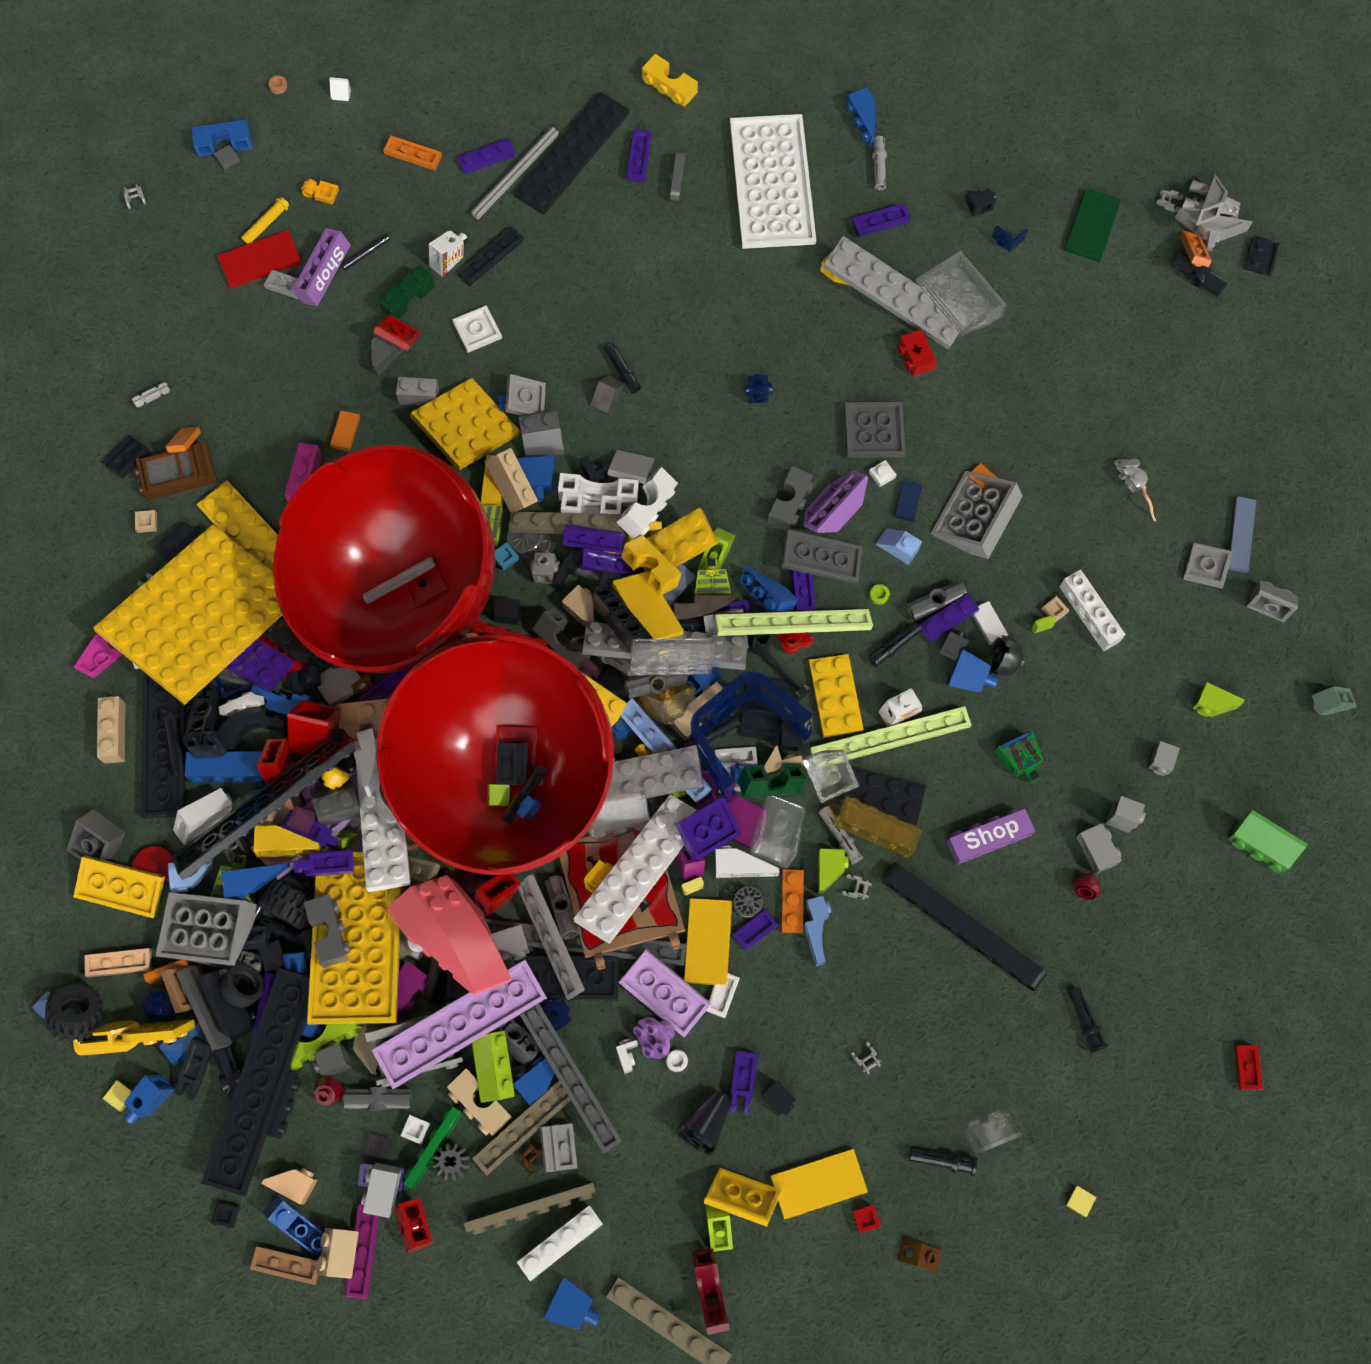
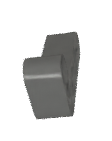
[489,1019,540,1065]

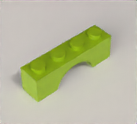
[290,1024,363,1071]

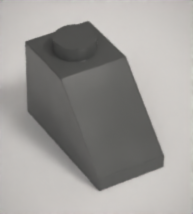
[371,334,404,376]

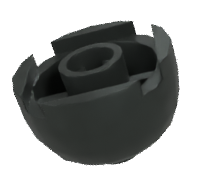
[988,635,1025,676]

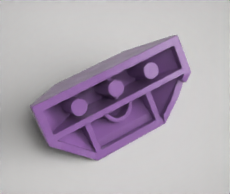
[803,470,868,533]

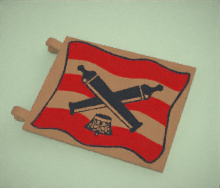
[559,820,685,970]

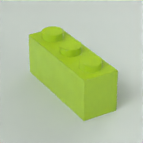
[472,1031,515,1102]

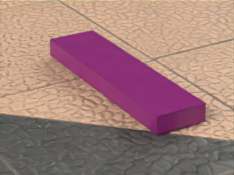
[345,1204,380,1299]

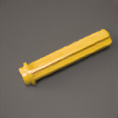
[241,197,289,244]

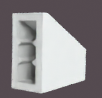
[173,788,232,846]

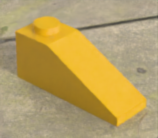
[254,823,322,858]

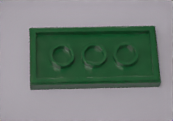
[1065,188,1121,263]

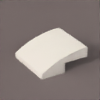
[715,747,758,793]

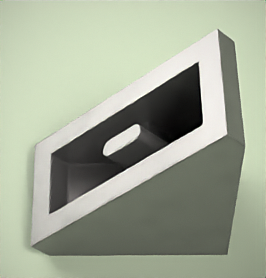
[590,375,626,414]

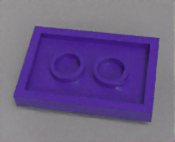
[226,639,294,693]
[675,796,742,862]

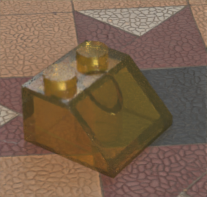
[639,684,696,724]

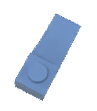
[804,896,831,966]

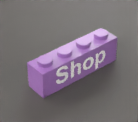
[292,228,351,306]
[947,808,1035,865]

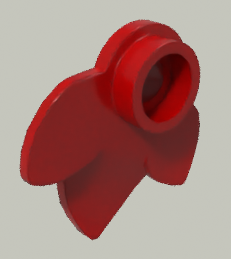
[776,633,814,654]

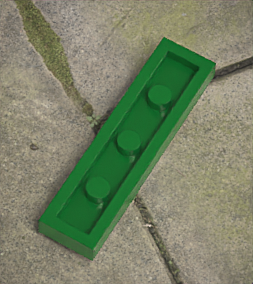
[403,1107,463,1190]

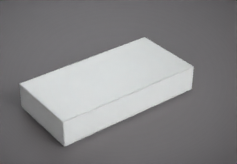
[973,601,1008,645]
[706,973,740,1018]

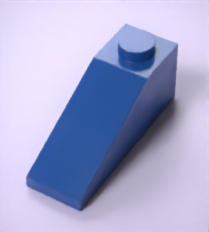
[221,863,290,900]

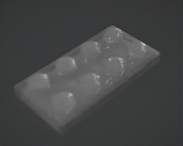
[629,638,716,676]

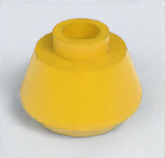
[321,766,349,789]

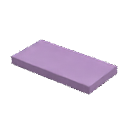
[619,949,712,1037]

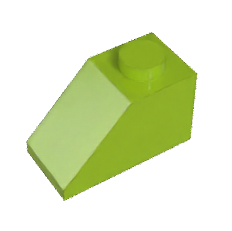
[698,528,735,570]
[1192,682,1244,717]
[818,849,849,894]
[705,1204,733,1252]

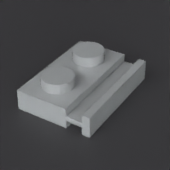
[540,1123,577,1173]

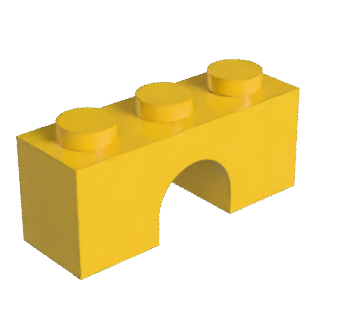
[642,54,698,107]
[621,535,682,596]

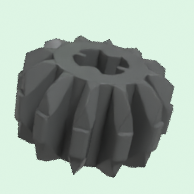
[432,1143,470,1181]

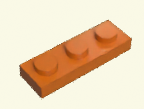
[384,135,442,171]
[1180,230,1212,267]
[782,869,804,933]

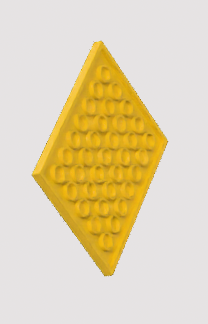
[93,525,282,705]

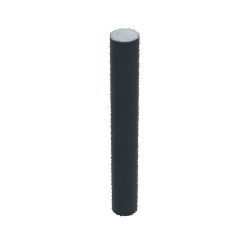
[341,234,391,271]

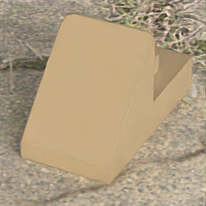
[764,746,803,775]

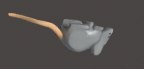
[1114,459,1156,521]

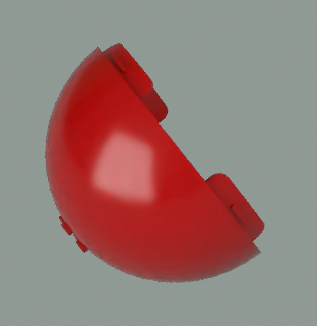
[273,445,496,673]
[377,635,615,875]

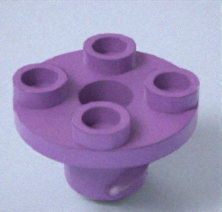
[633,1017,675,1059]

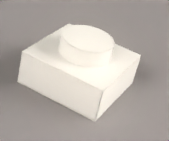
[869,460,896,487]
[401,1115,430,1145]

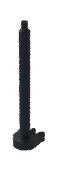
[747,635,811,704]

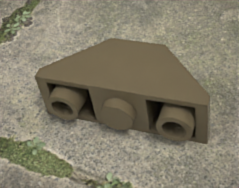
[353,1023,388,1076]

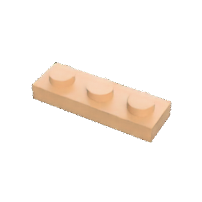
[85,948,152,978]

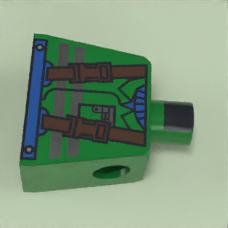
[995,730,1043,783]

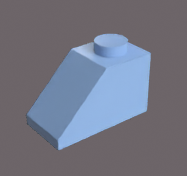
[876,529,922,565]
[168,862,213,894]

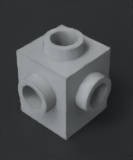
[530,552,560,584]

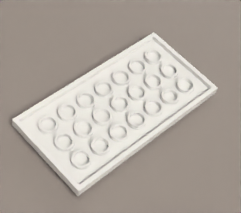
[730,114,816,249]

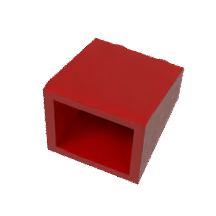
[287,700,341,757]

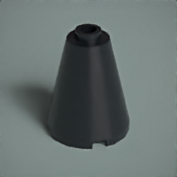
[676,1091,731,1155]

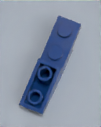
[250,685,329,718]

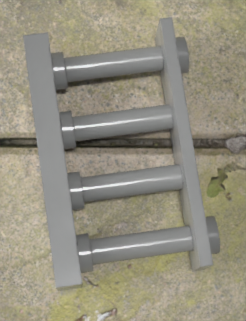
[364,1012,463,1087]

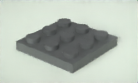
[844,402,906,458]

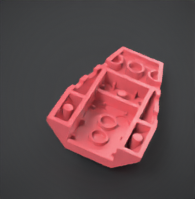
[387,875,511,995]

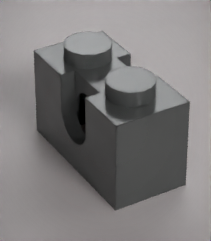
[313,1043,353,1077]

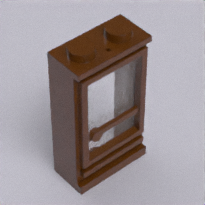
[134,441,218,500]

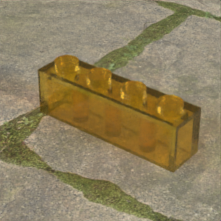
[833,796,922,859]

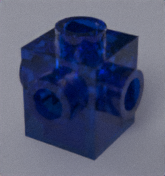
[744,374,772,404]
[143,990,177,1022]
[541,998,572,1032]

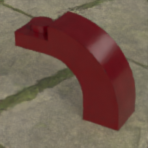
[691,1248,730,1335]

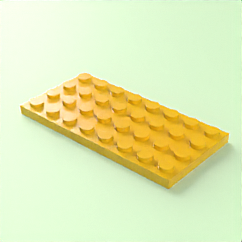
[307,852,402,1025]

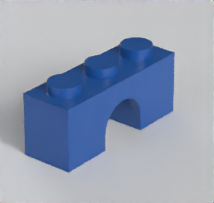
[191,119,253,156]

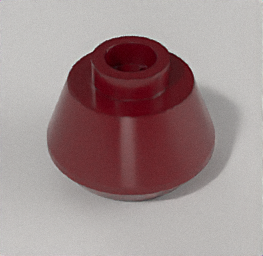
[1072,873,1101,900]
[314,1076,343,1106]

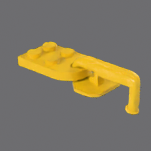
[73,1019,195,1055]

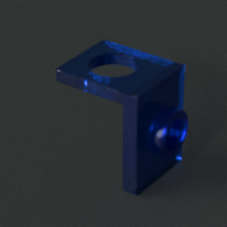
[992,225,1028,252]
[216,676,251,702]

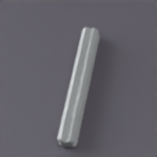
[363,557,436,603]

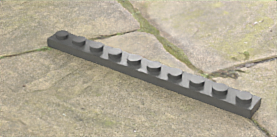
[485,919,687,966]
[502,953,622,1154]

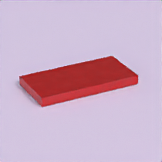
[217,230,302,289]

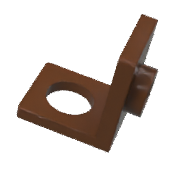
[351,671,373,699]
[898,1239,941,1273]

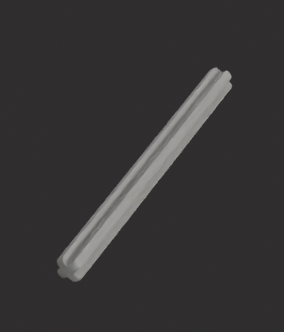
[471,127,559,219]

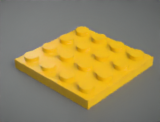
[411,378,520,471]

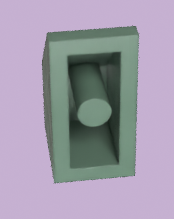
[1312,686,1357,715]

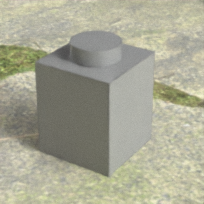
[1148,741,1180,776]

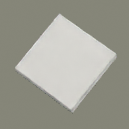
[452,305,502,353]

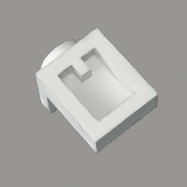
[616,1038,638,1074]

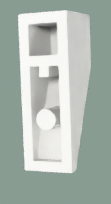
[715,846,779,878]

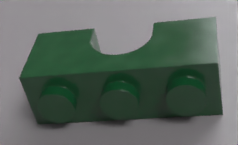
[378,264,435,319]
[738,763,807,798]

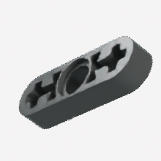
[670,152,685,201]

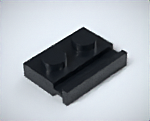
[1244,235,1280,277]
[102,435,151,479]
[497,743,528,785]

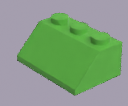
[1228,810,1308,873]

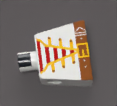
[429,231,468,277]
[879,688,922,727]

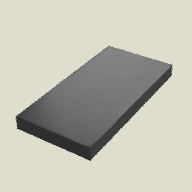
[781,529,863,584]

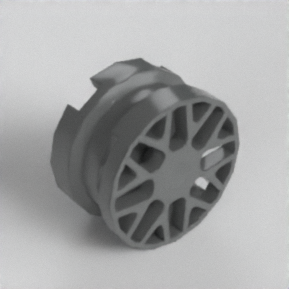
[733,887,763,918]

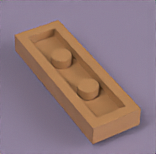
[250,1246,319,1285]

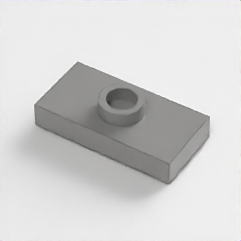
[264,270,298,299]

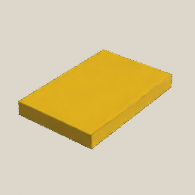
[704,1167,781,1227]

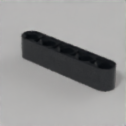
[593,585,653,660]

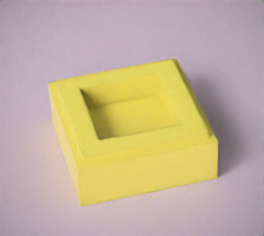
[681,877,704,896]
[103,1080,132,1112]
[1066,1186,1097,1217]

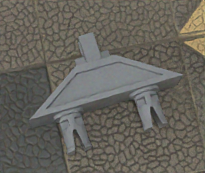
[1182,174,1240,226]
[1175,197,1253,252]

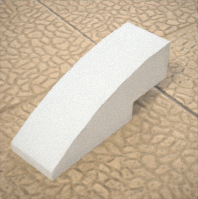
[353,728,378,797]

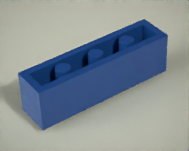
[185,751,265,784]

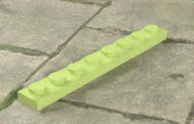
[714,609,873,636]
[810,706,971,769]

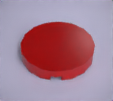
[132,846,174,885]

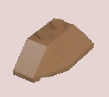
[334,698,390,741]

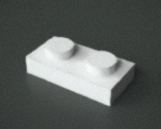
[219,692,264,717]

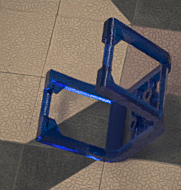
[690,671,812,803]

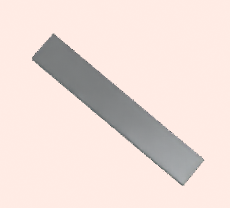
[518,875,585,1000]

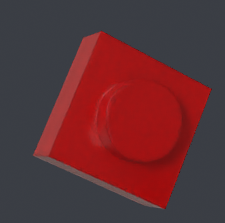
[852,1205,881,1234]

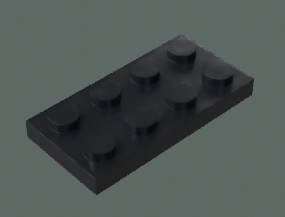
[836,765,926,825]

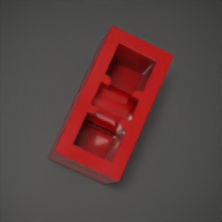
[898,329,937,377]
[394,1198,433,1254]

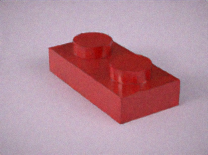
[1234,1045,1263,1090]

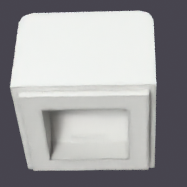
[330,77,351,101]

